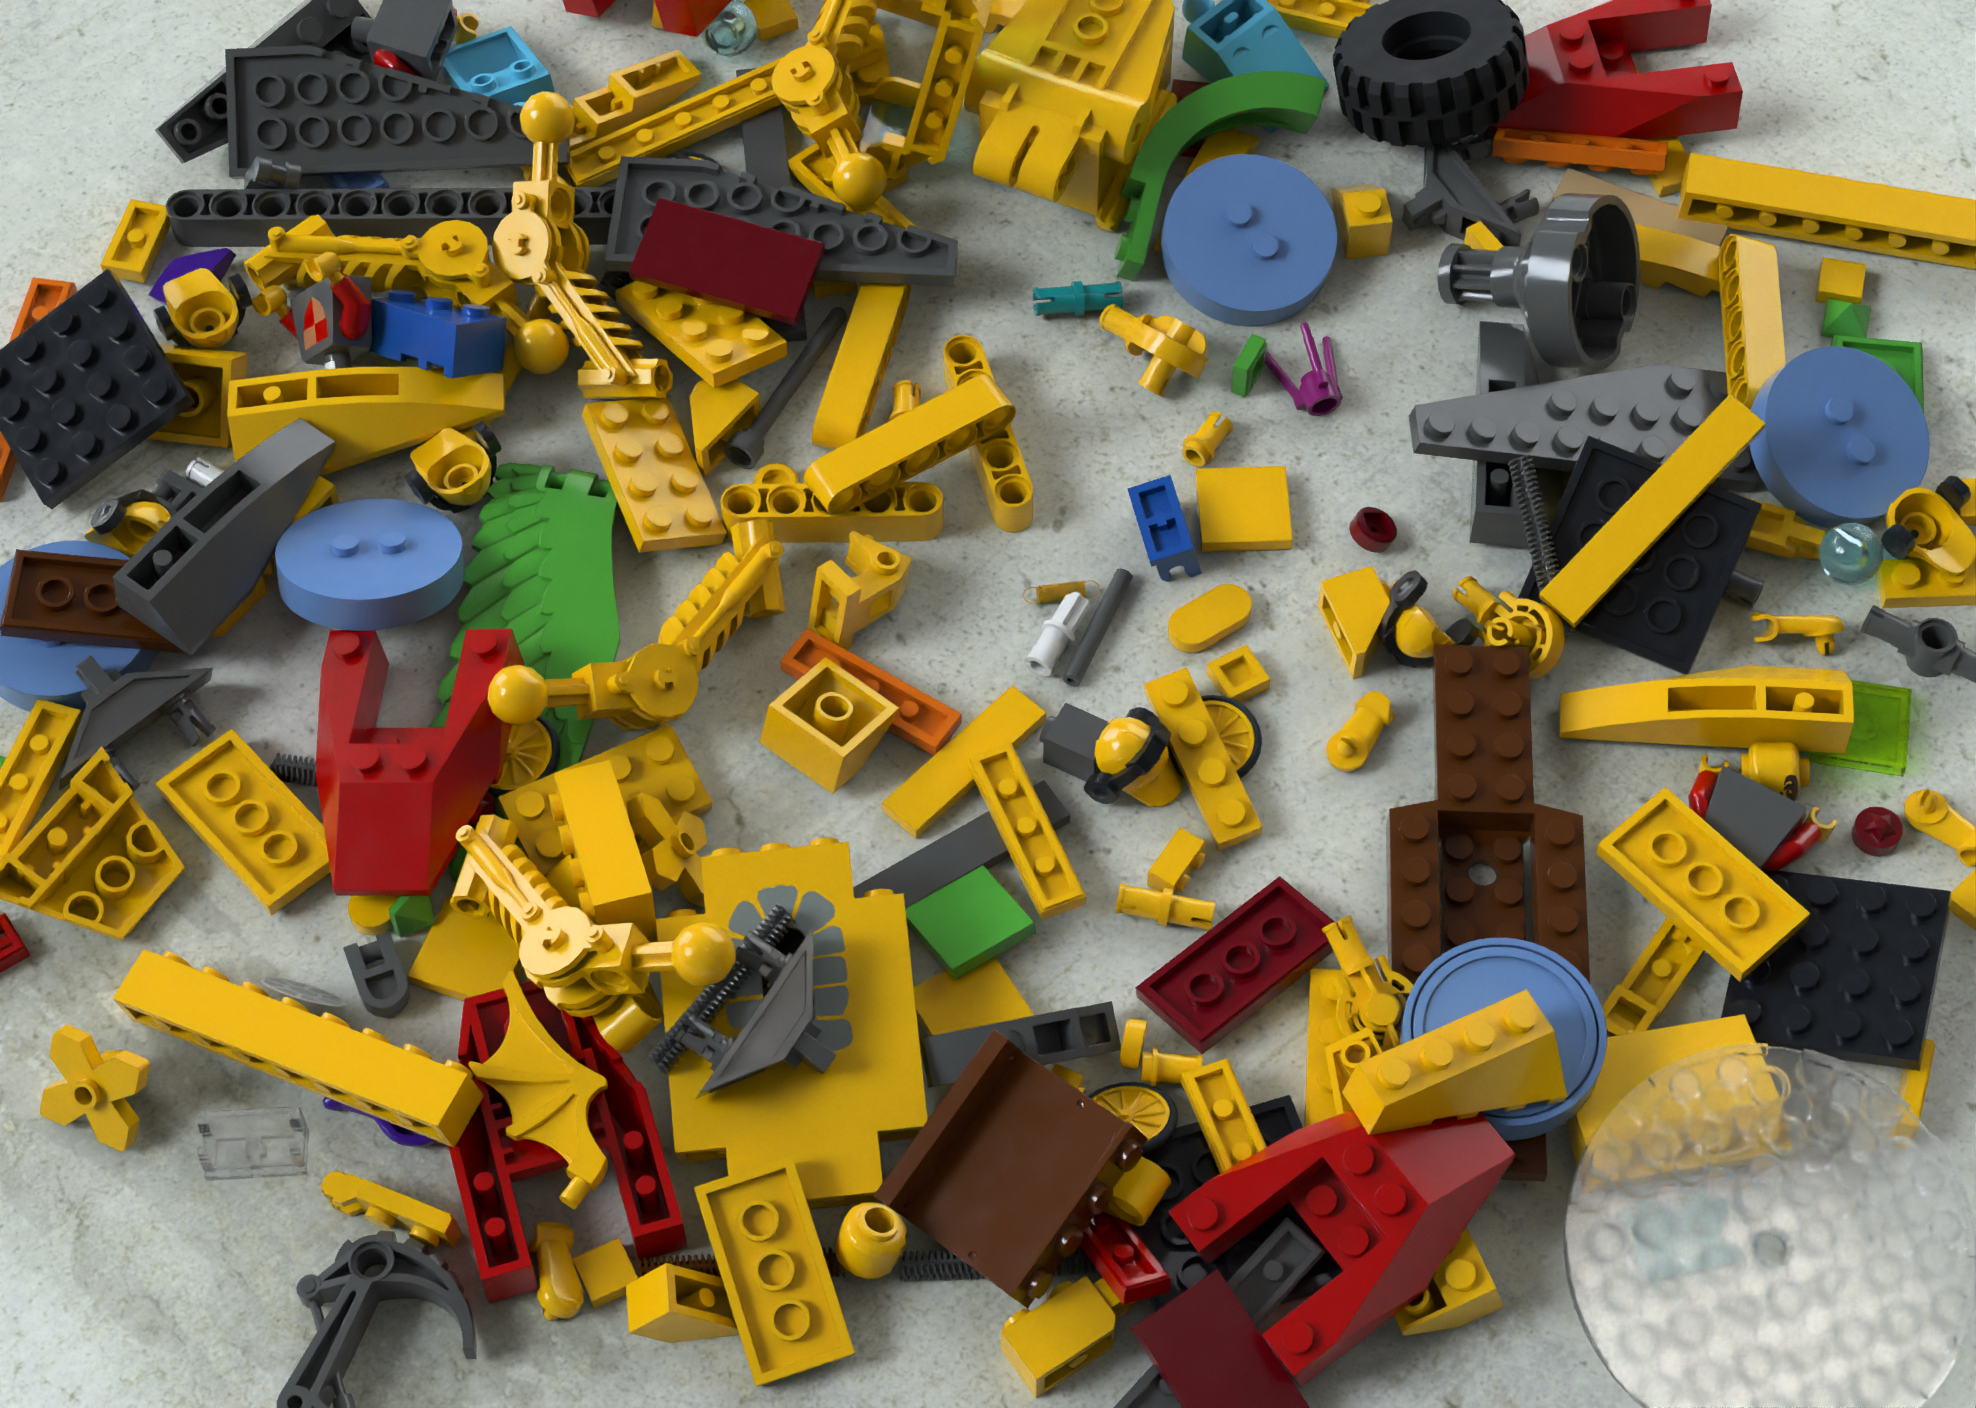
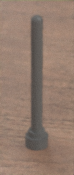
[724,307,847,469]

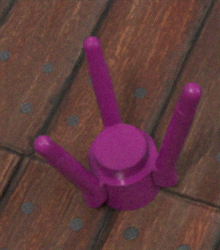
[1265,322,1343,416]

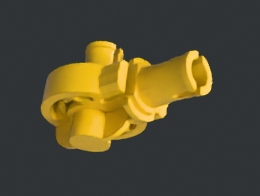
[1099,304,1209,397]
[1452,576,1565,680]
[1322,915,1414,1052]

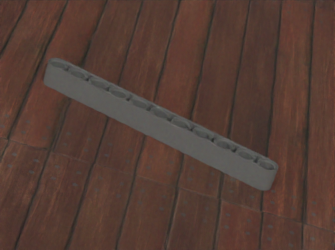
[166,187,616,247]

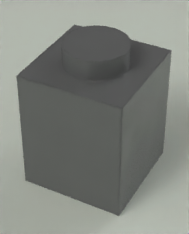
[1039,702,1108,782]

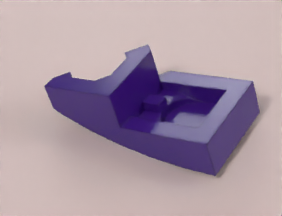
[148,248,236,306]

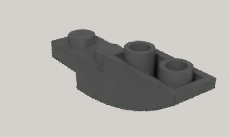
[919,1001,1121,1088]

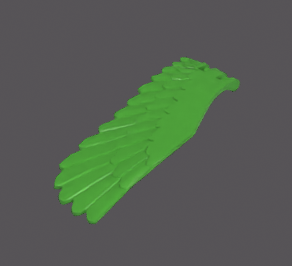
[427,463,621,883]

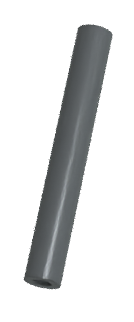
[1063,568,1133,687]

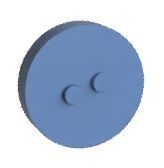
[1160,154,1337,326]
[1749,346,1930,529]
[275,498,464,631]
[0,540,158,713]
[1400,938,1607,1141]

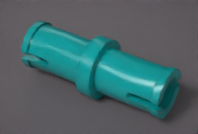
[1033,281,1123,316]

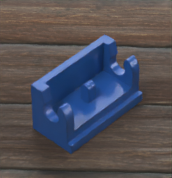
[1127,475,1202,582]

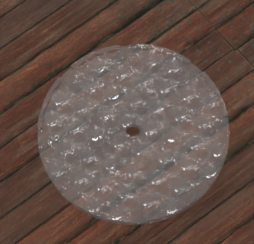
[1563,1043,1976,1408]

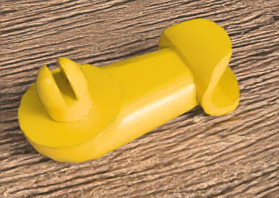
[1750,611,1844,656]
[1326,691,1395,772]
[1904,789,1976,867]
[529,1221,584,1321]

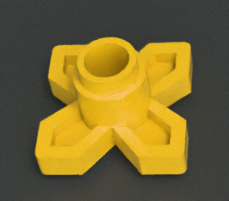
[626,792,708,908]
[40,1024,150,1152]

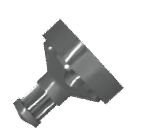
[1437,193,1640,370]

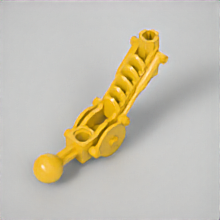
[771,0,887,207]
[492,91,673,399]
[243,214,570,374]
[487,519,785,733]
[449,814,736,1018]

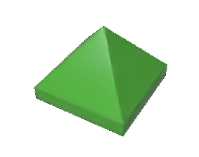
[1821,298,1871,338]
[388,896,435,937]

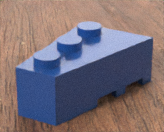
[368,290,507,378]

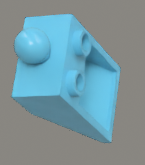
[1181,0,1329,134]
[441,26,555,106]

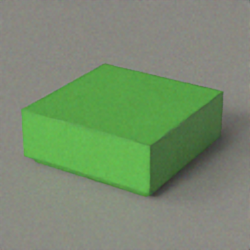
[1231,334,1267,397]

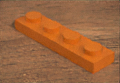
[1492,128,1669,175]
[780,628,962,756]

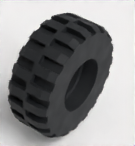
[1333,0,1529,147]

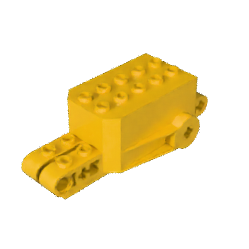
[964,0,1175,215]

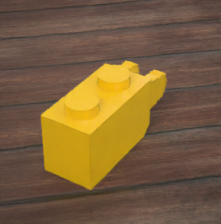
[1001,1276,1136,1398]

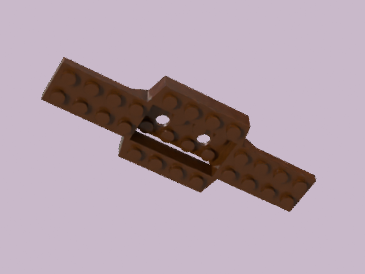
[1386,644,1590,1182]

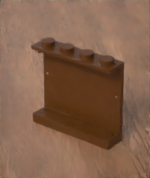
[874,1029,1148,1308]

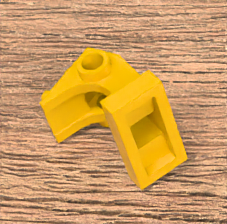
[807,531,912,650]

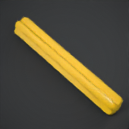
[1095,89,1177,232]

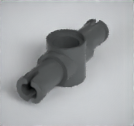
[1860,605,1976,683]

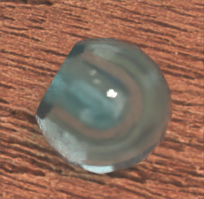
[701,0,757,57]
[1818,522,1884,586]

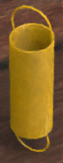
[1023,580,1100,603]

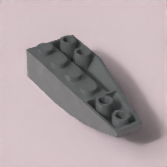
[155,0,372,164]
[1469,321,1564,547]
[113,418,336,656]

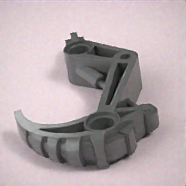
[276,1230,477,1408]

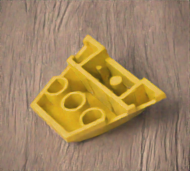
[0,746,185,941]

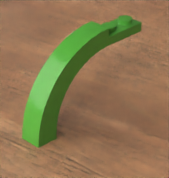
[1114,71,1327,281]

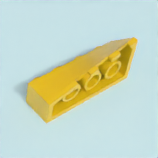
[548,760,658,943]
[1342,989,1567,1135]

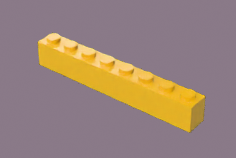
[1678,152,1976,270]
[112,949,484,1148]

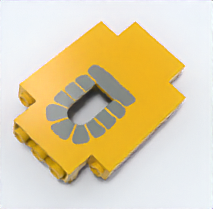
[656,837,928,1210]

